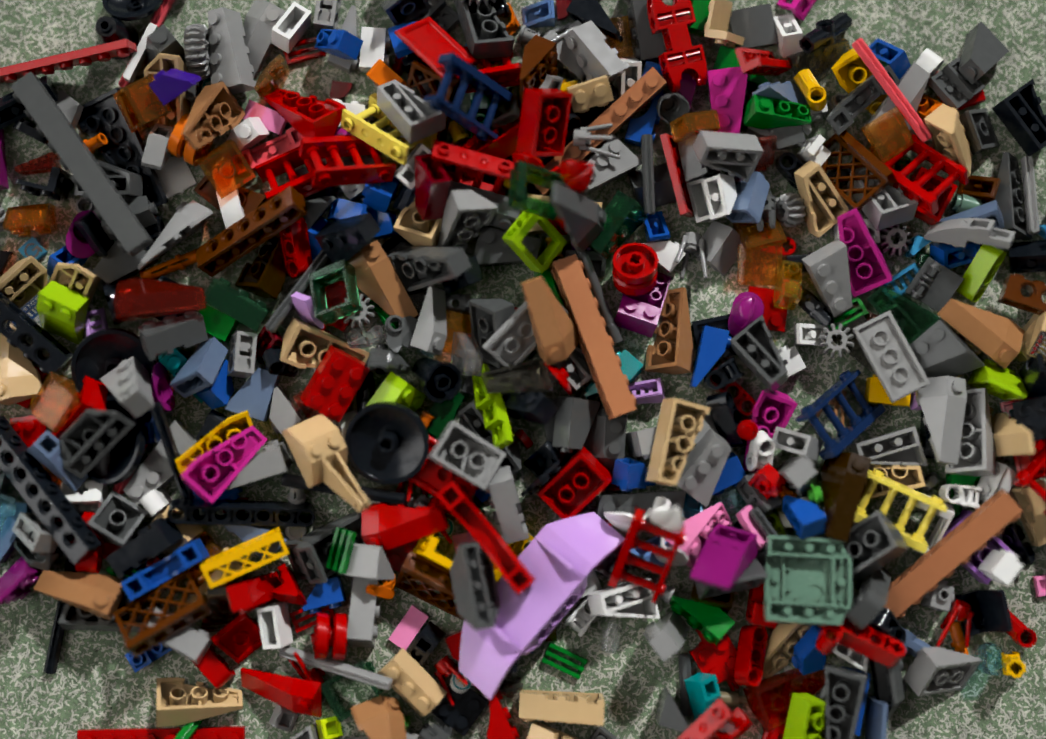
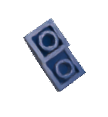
[125,643,172,673]

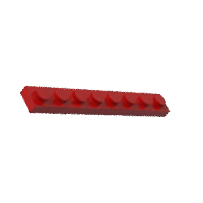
[0,39,137,83]
[77,726,245,739]

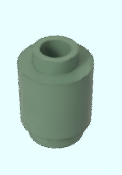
[951,194,983,214]

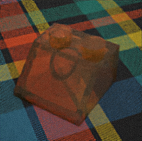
[196,139,257,199]

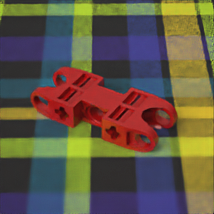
[647,0,707,92]

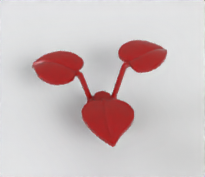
[512,152,593,235]

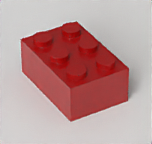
[516,88,572,156]
[300,345,370,422]
[537,446,613,519]

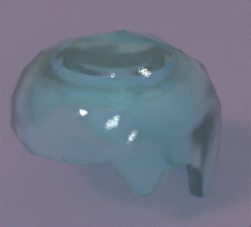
[974,643,1003,676]

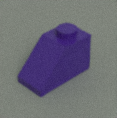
[148,68,202,105]

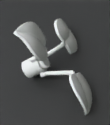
[604,496,688,566]

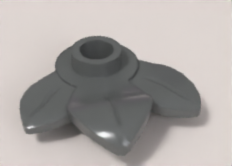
[384,315,418,353]

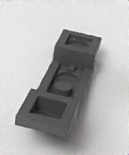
[826,65,900,135]

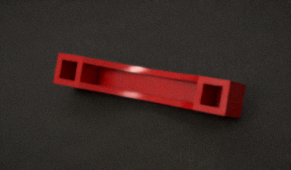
[436,481,536,594]
[445,629,520,739]

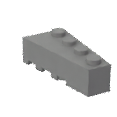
[208,7,258,95]
[626,415,718,460]
[123,420,197,506]

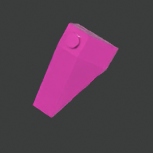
[743,389,798,473]

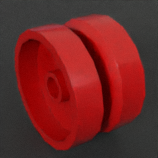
[612,243,658,296]
[313,613,347,660]

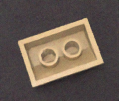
[924,104,972,177]
[377,648,447,717]

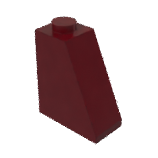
[415,153,451,221]

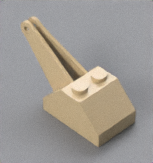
[282,414,370,513]

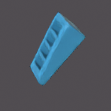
[880,262,920,302]

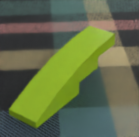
[472,364,513,450]

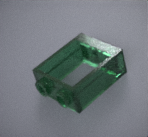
[508,160,566,221]
[308,259,362,325]
[321,658,385,723]

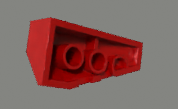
[264,89,346,138]
[361,502,449,551]
[241,668,322,717]

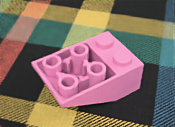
[666,502,733,569]

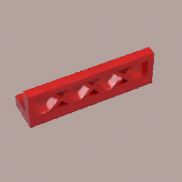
[735,47,793,76]

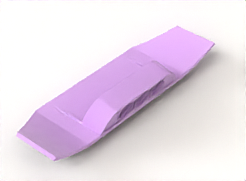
[459,512,625,700]

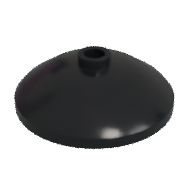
[102,0,163,21]

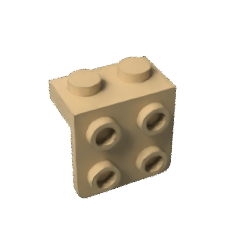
[704,0,745,48]
[566,75,614,113]

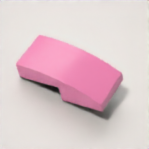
[243,100,287,136]

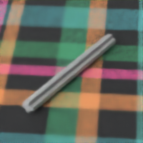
[279,645,393,690]

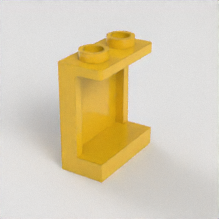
[412,535,453,570]

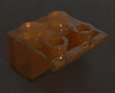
[113,74,173,133]
[3,203,57,238]
[30,371,79,433]

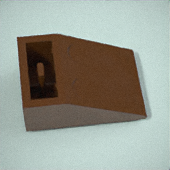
[520,35,558,109]

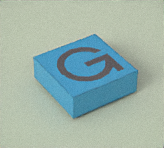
[18,236,48,261]

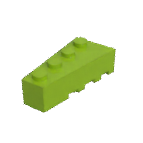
[783,693,825,739]

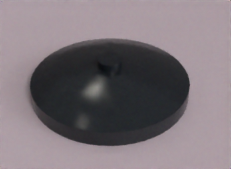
[71,328,156,402]
[87,401,146,485]
[345,401,430,485]

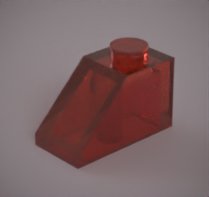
[754,135,777,173]

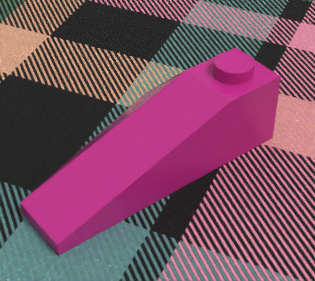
[837,208,892,297]
[180,425,268,503]

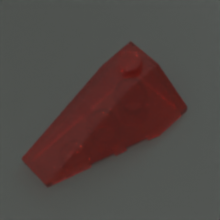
[114,277,206,322]
[743,668,825,731]

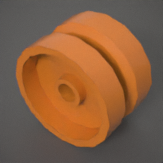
[167,113,215,167]

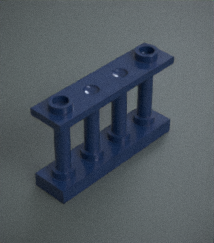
[423,53,513,141]
[795,370,886,460]

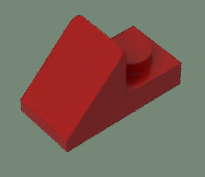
[271,563,307,605]

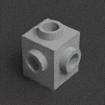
[921,580,955,612]

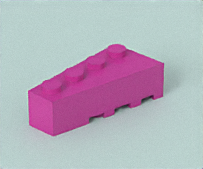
[707,66,748,134]

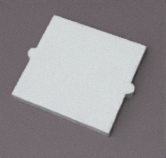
[155,156,197,199]

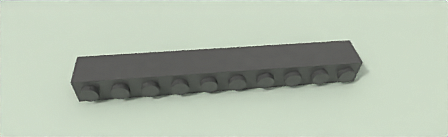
[10,72,154,257]

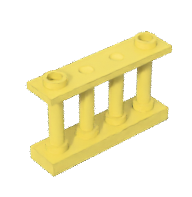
[341,93,437,165]
[854,468,947,553]

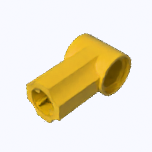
[793,69,826,111]
[1001,651,1026,678]

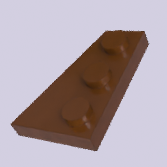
[194,174,267,216]

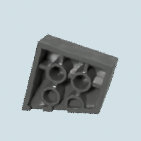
[910,319,985,378]

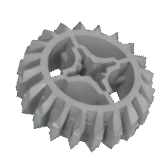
[183,24,211,80]

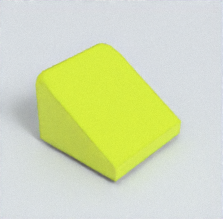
[315,715,343,739]

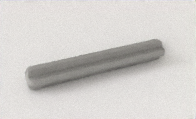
[1021,156,1040,235]

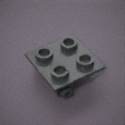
[905,257,964,312]

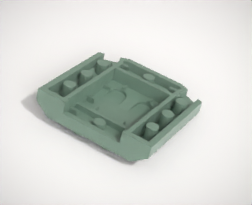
[763,535,852,626]

